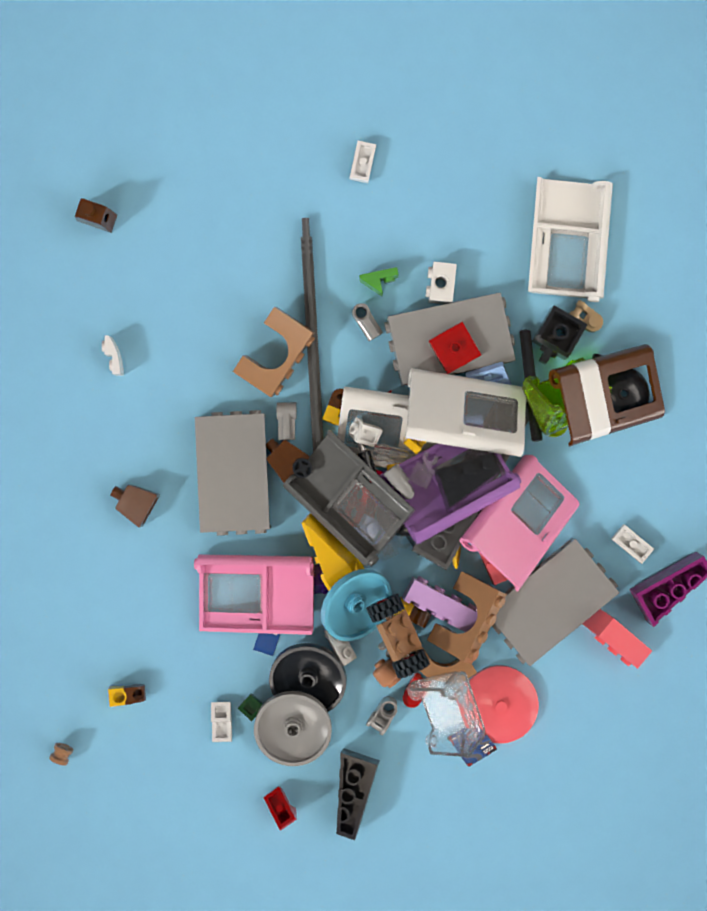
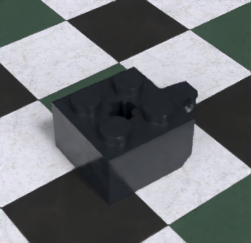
[532,305,588,365]

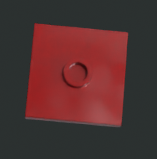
[428,321,481,374]

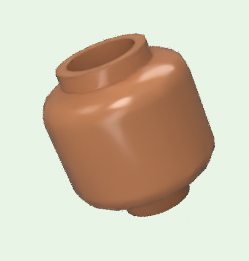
[373,658,401,688]

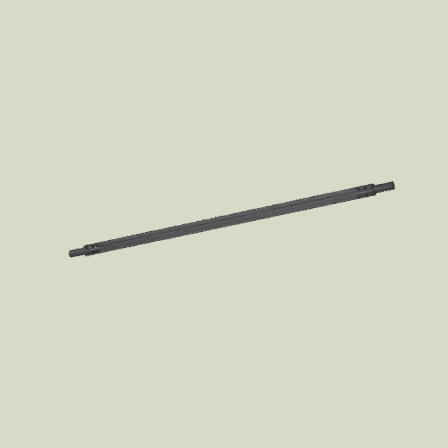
[301,218,324,452]

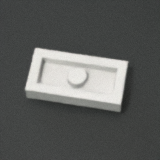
[350,141,376,183]
[611,524,654,564]

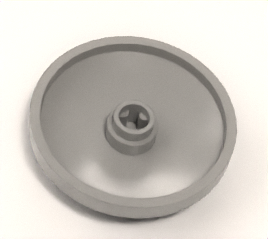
[254,691,332,766]

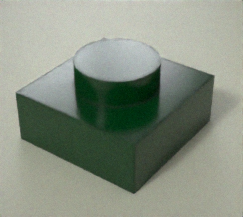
[237,693,263,721]

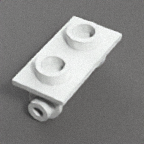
[324,630,357,666]

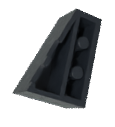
[435,453,500,511]

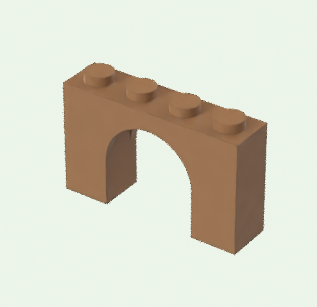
[232,307,315,397]
[427,571,507,664]

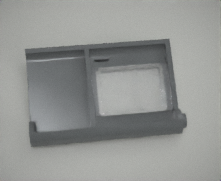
[283,430,415,567]

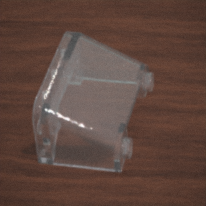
[406,671,485,757]

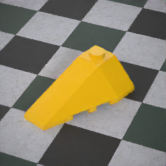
[301,513,365,591]

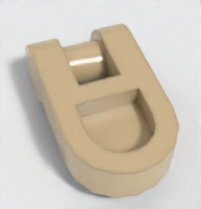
[569,300,603,332]

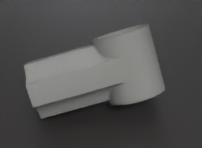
[352,303,383,341]
[277,402,297,440]

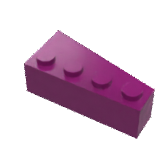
[629,552,707,627]

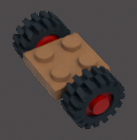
[366,593,430,679]

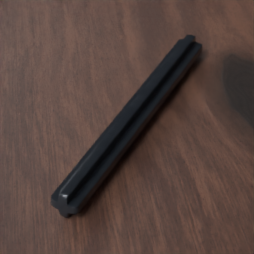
[519,329,543,442]

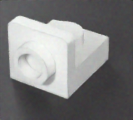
[349,417,383,447]

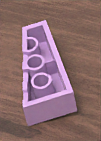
[402,576,477,632]

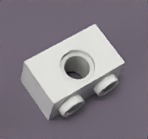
[426,262,457,304]

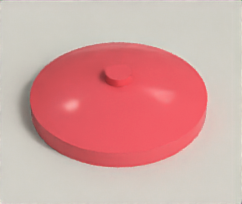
[461,665,539,743]

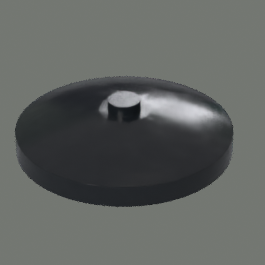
[269,643,347,712]

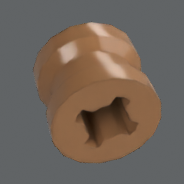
[49,743,73,766]

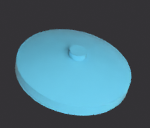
[321,569,392,641]

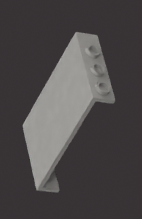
[384,292,516,386]
[195,410,271,535]
[492,538,619,666]

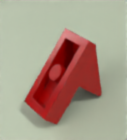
[263,787,297,830]

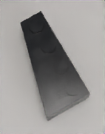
[336,748,380,840]

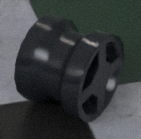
[292,458,312,478]

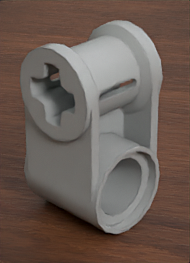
[366,696,397,736]

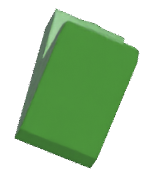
[359,267,399,296]

